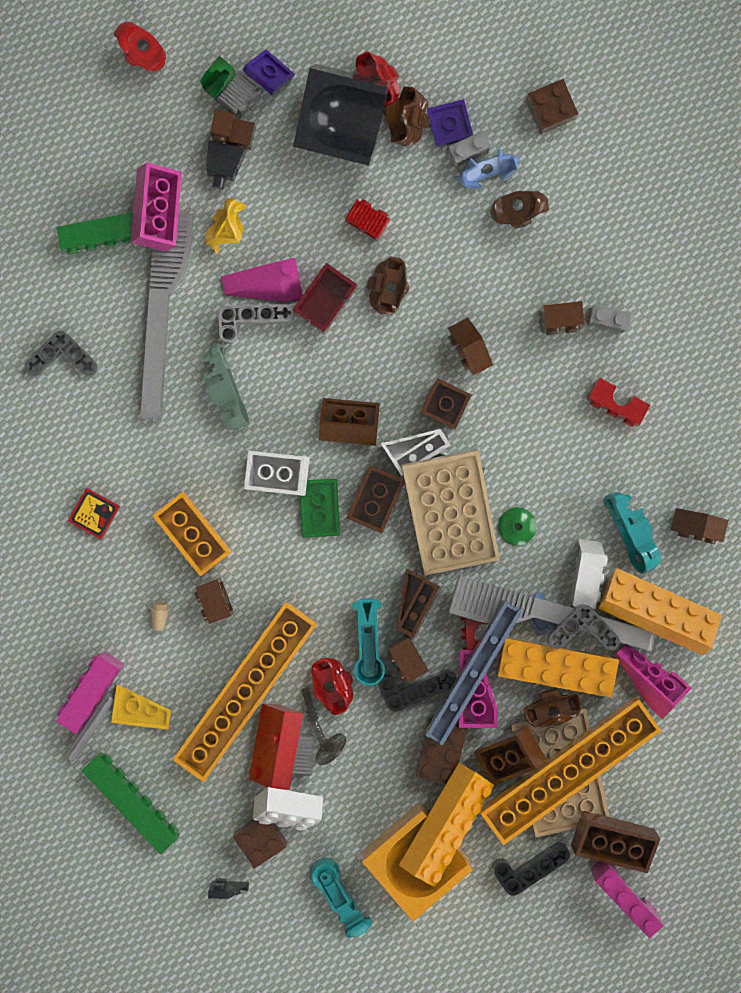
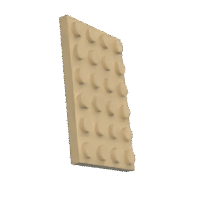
[402,449,500,575]
[511,708,610,837]

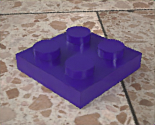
[243,49,295,96]
[427,99,473,147]

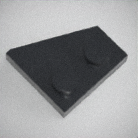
[208,878,249,899]

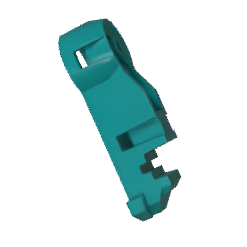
[603,492,662,574]
[352,598,385,686]
[310,858,372,938]

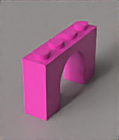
[591,861,664,939]

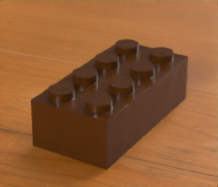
[571,811,661,873]

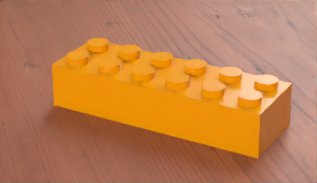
[598,568,722,656]
[496,637,619,698]
[399,763,494,887]

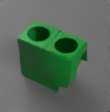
[200,56,236,102]

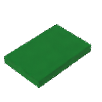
[300,478,340,538]

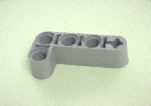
[219,304,295,344]

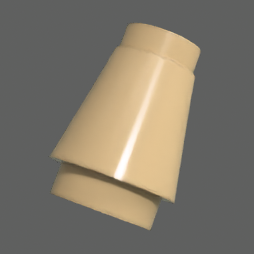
[150,601,169,631]

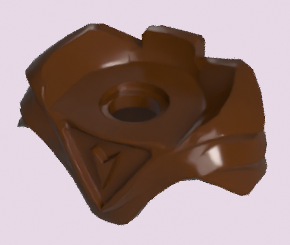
[384,86,430,146]
[490,190,549,229]
[367,256,409,314]
[524,690,582,727]

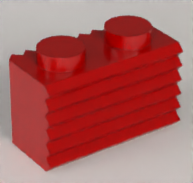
[345,199,390,241]

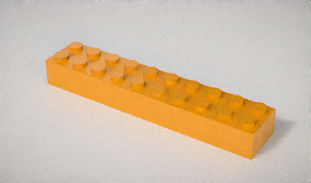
[172,601,317,782]
[480,696,662,846]

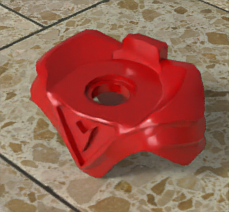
[113,22,166,72]
[356,51,400,107]
[311,658,354,715]

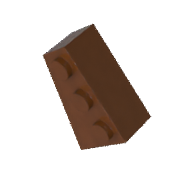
[396,569,442,638]

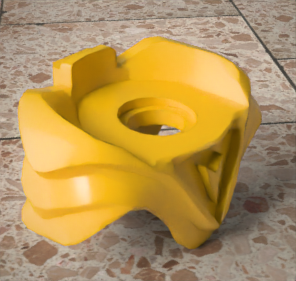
[205,198,247,254]

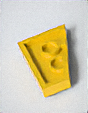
[111,684,172,730]

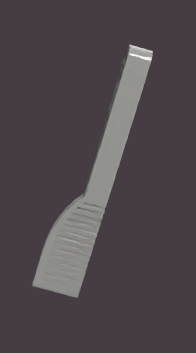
[141,213,194,420]
[448,575,656,651]

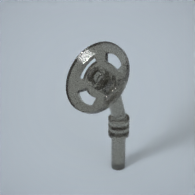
[301,687,346,765]

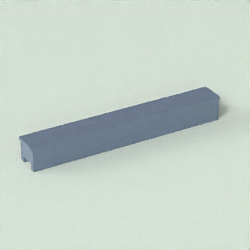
[424,600,522,746]

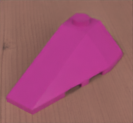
[221,258,303,303]
[615,644,692,719]
[457,650,498,728]

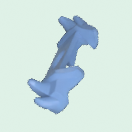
[455,149,519,189]

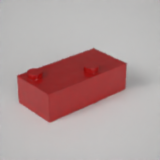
[249,704,303,790]

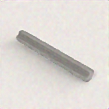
[65,694,115,761]

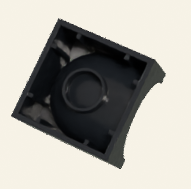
[293,64,390,166]

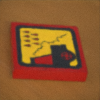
[68,488,121,540]

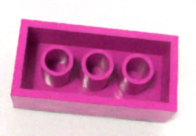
[130,162,182,252]
[56,652,124,734]

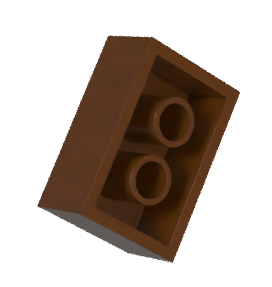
[347,465,405,534]
[416,717,467,784]
[474,725,547,785]

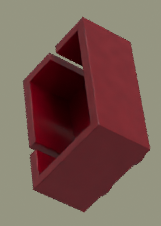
[293,263,358,335]

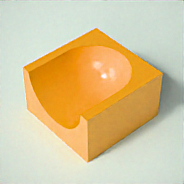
[362,802,473,921]

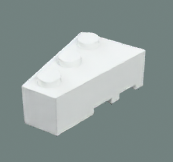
[571,539,607,609]

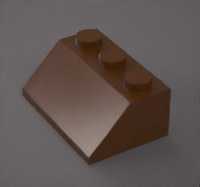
[319,398,380,446]

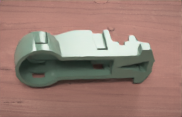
[202,343,249,430]

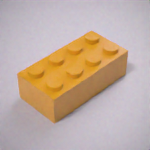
[152,492,233,577]

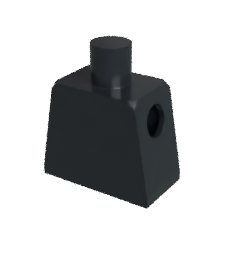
[206,140,246,189]

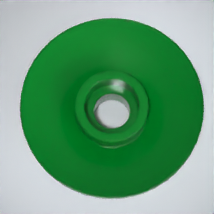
[498,507,537,546]

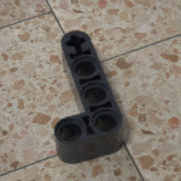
[379,669,457,712]
[492,842,570,896]

